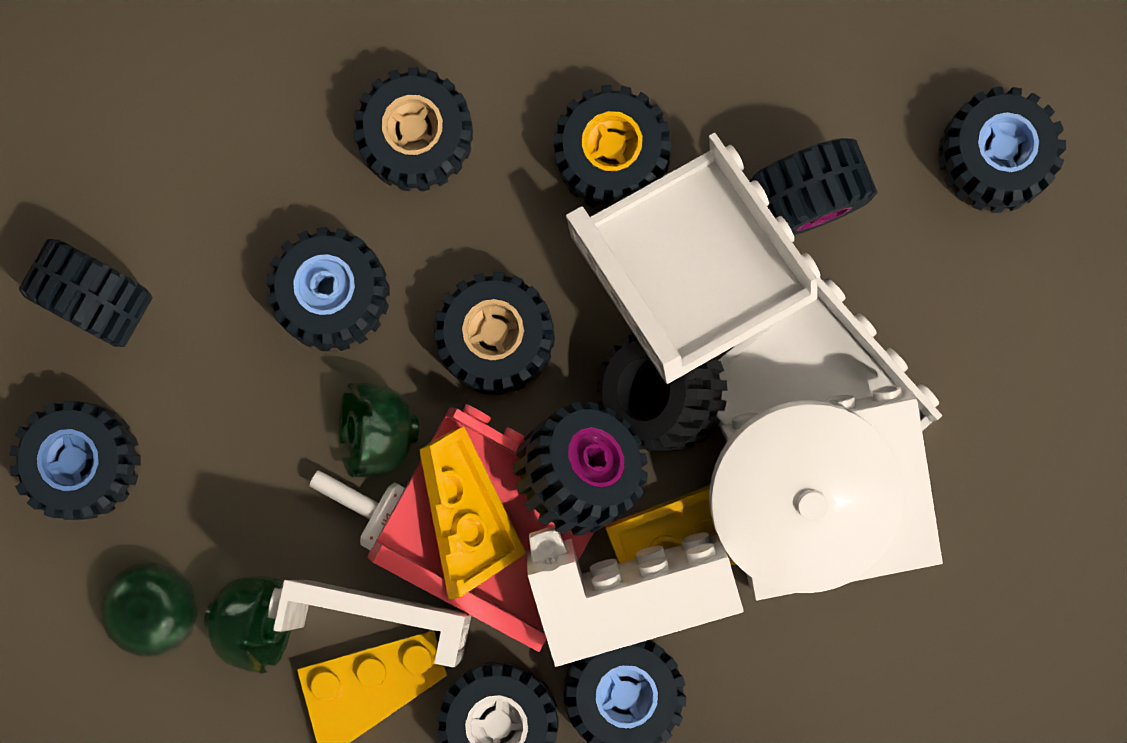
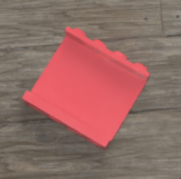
[367,404,594,652]

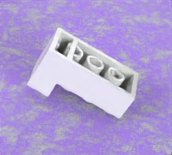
[526,526,744,667]

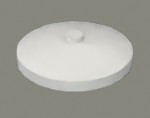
[709,401,904,593]

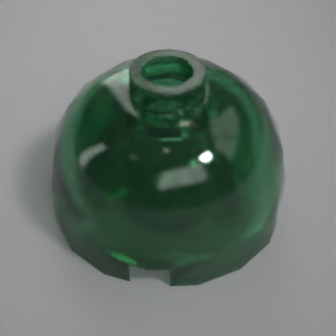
[339,383,419,477]
[100,563,198,657]
[204,576,291,674]

